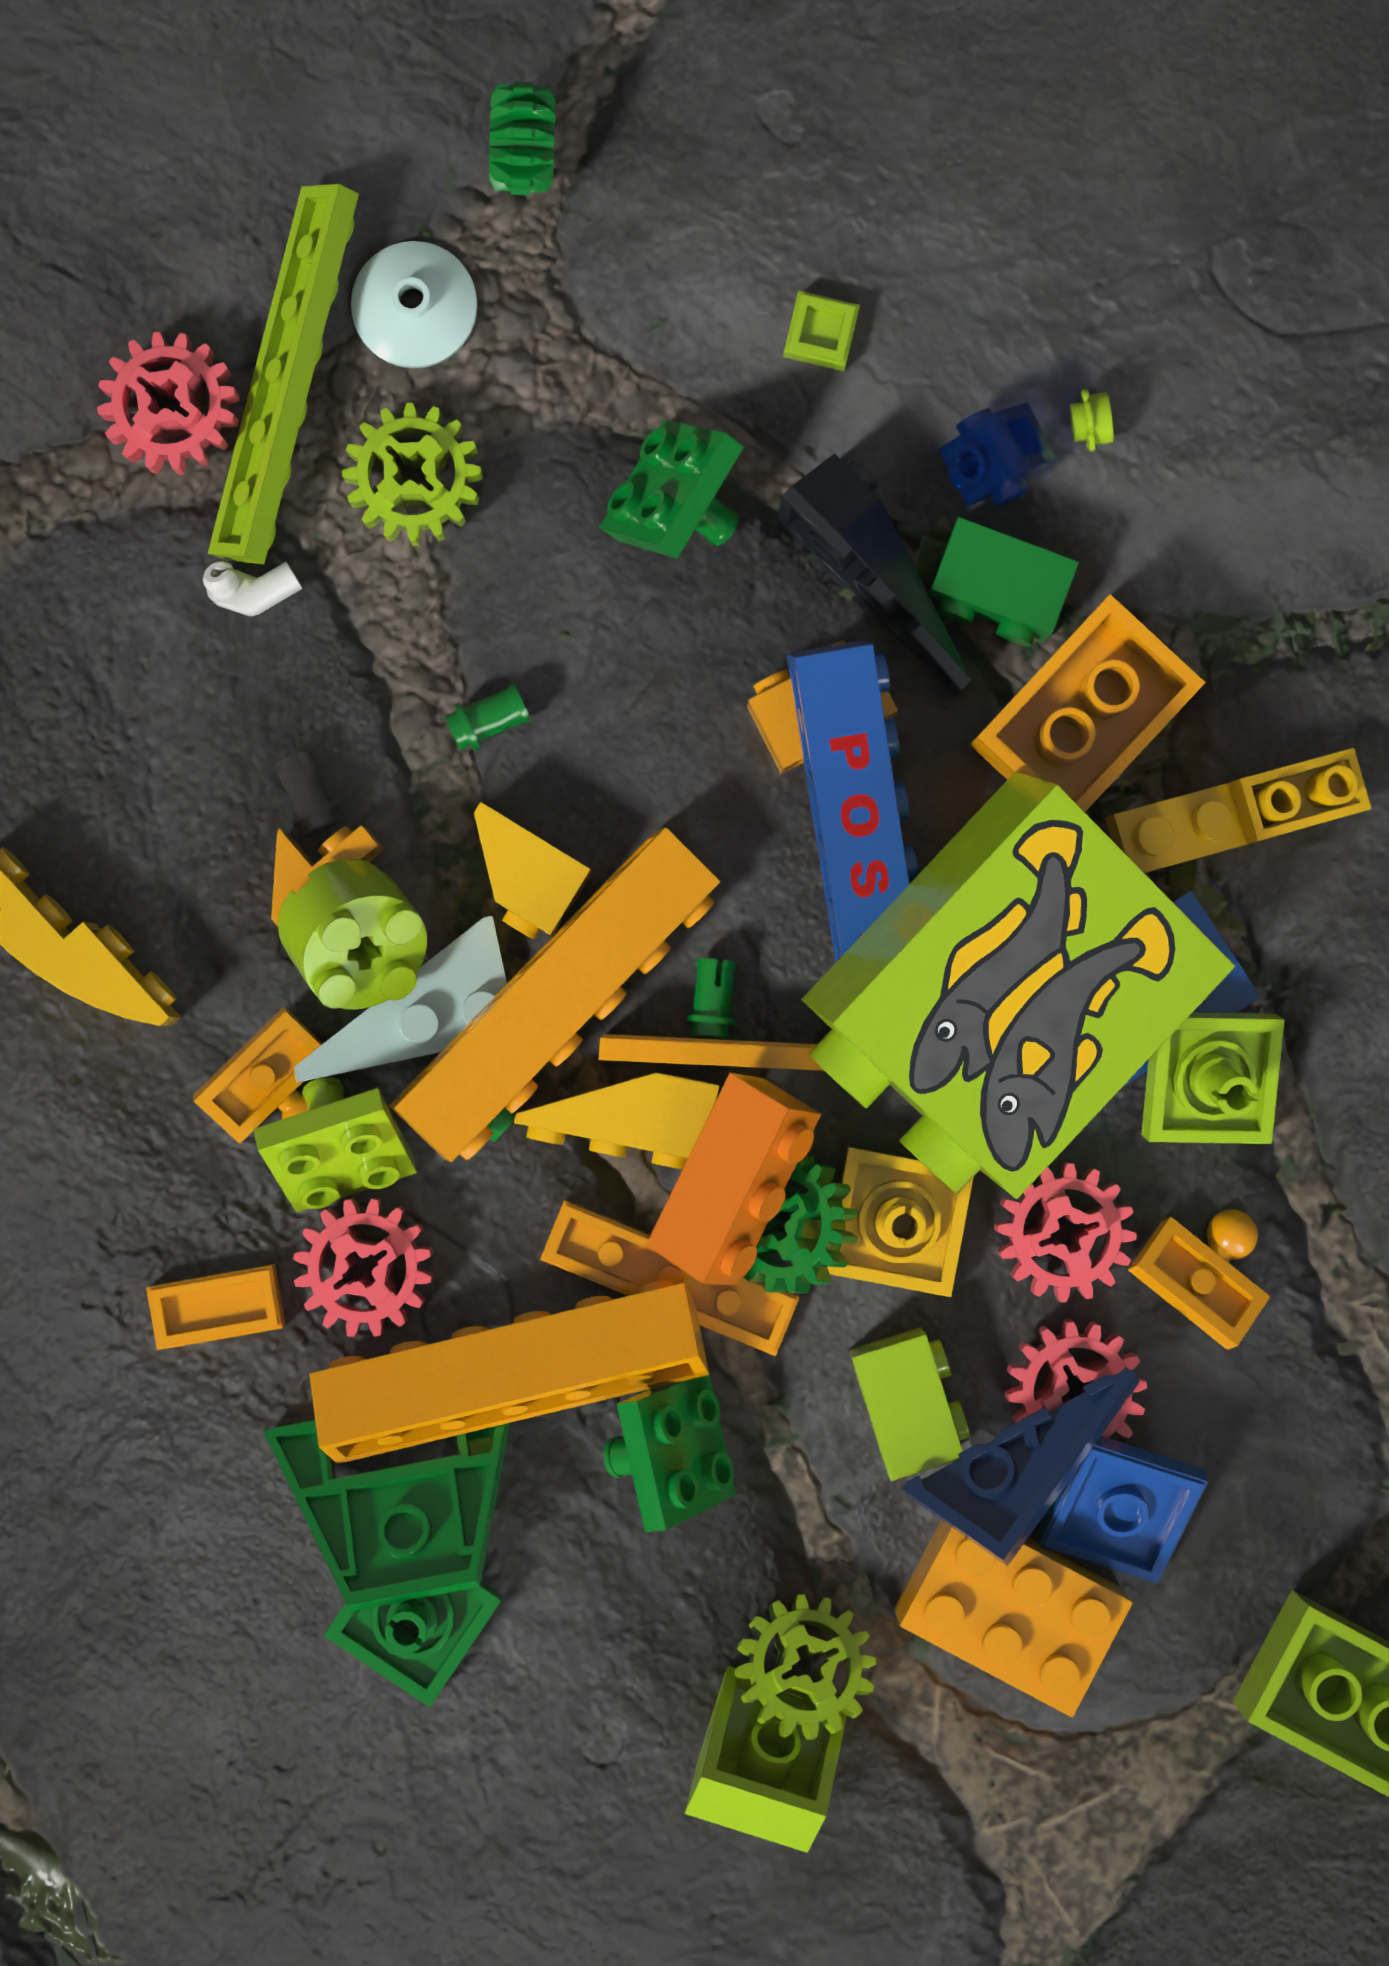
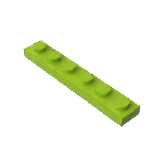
[207,184,359,564]

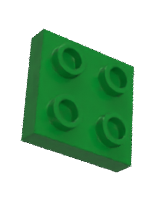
[599,419,744,559]
[603,1375,736,1532]
[324,1581,503,1707]

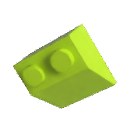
[685,1666,847,1853]

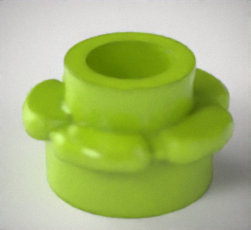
[1069,388,1114,452]

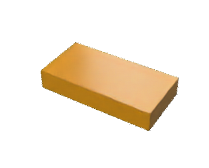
[146,1264,286,1350]

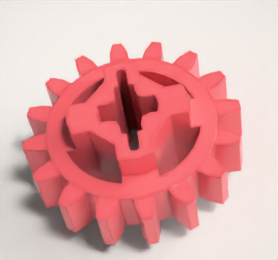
[97,332,240,475]
[994,1162,1137,1303]
[293,1197,434,1337]
[1005,1319,1147,1438]

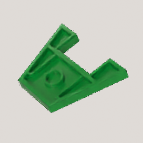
[262,1420,510,1611]

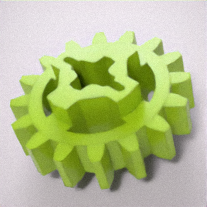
[342,403,483,546]
[734,1594,876,1740]

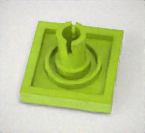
[1141,1012,1284,1144]
[253,1077,417,1213]

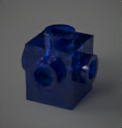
[938,402,1057,506]

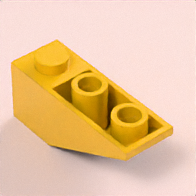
[514,1072,719,1170]

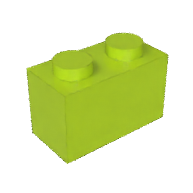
[849,1327,970,1481]

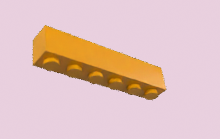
[389,827,720,1162]
[309,1281,709,1464]

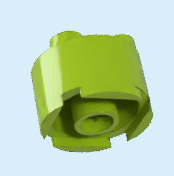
[278,859,427,1010]

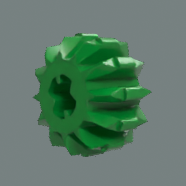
[489,81,556,196]

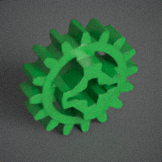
[744,1156,859,1294]

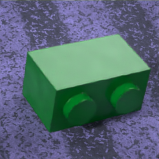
[928,517,1079,647]

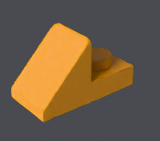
[271,825,385,926]

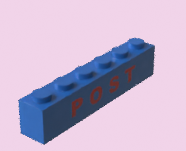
[786,640,919,963]

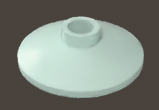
[351,241,477,368]

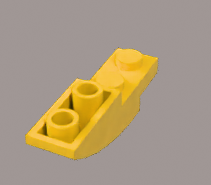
[1105,748,1372,873]
[0,847,181,1026]

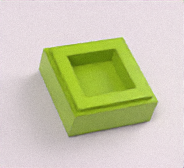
[783,290,860,371]

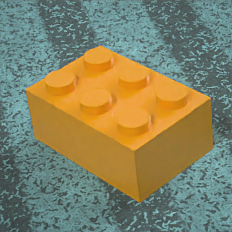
[969,594,1206,812]
[894,1520,1133,1718]

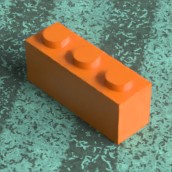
[646,1073,821,1285]

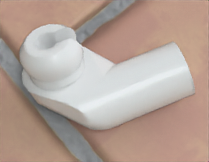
[203,561,303,616]

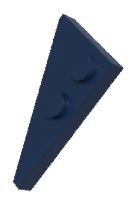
[902,1367,1139,1566]

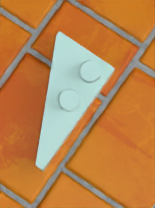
[294,916,507,1083]

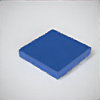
[1037,1436,1208,1583]

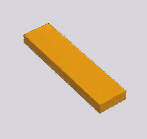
[599,1034,824,1071]
[540,1199,800,1356]

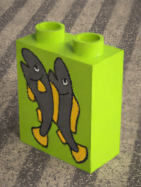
[801,772,1235,1200]

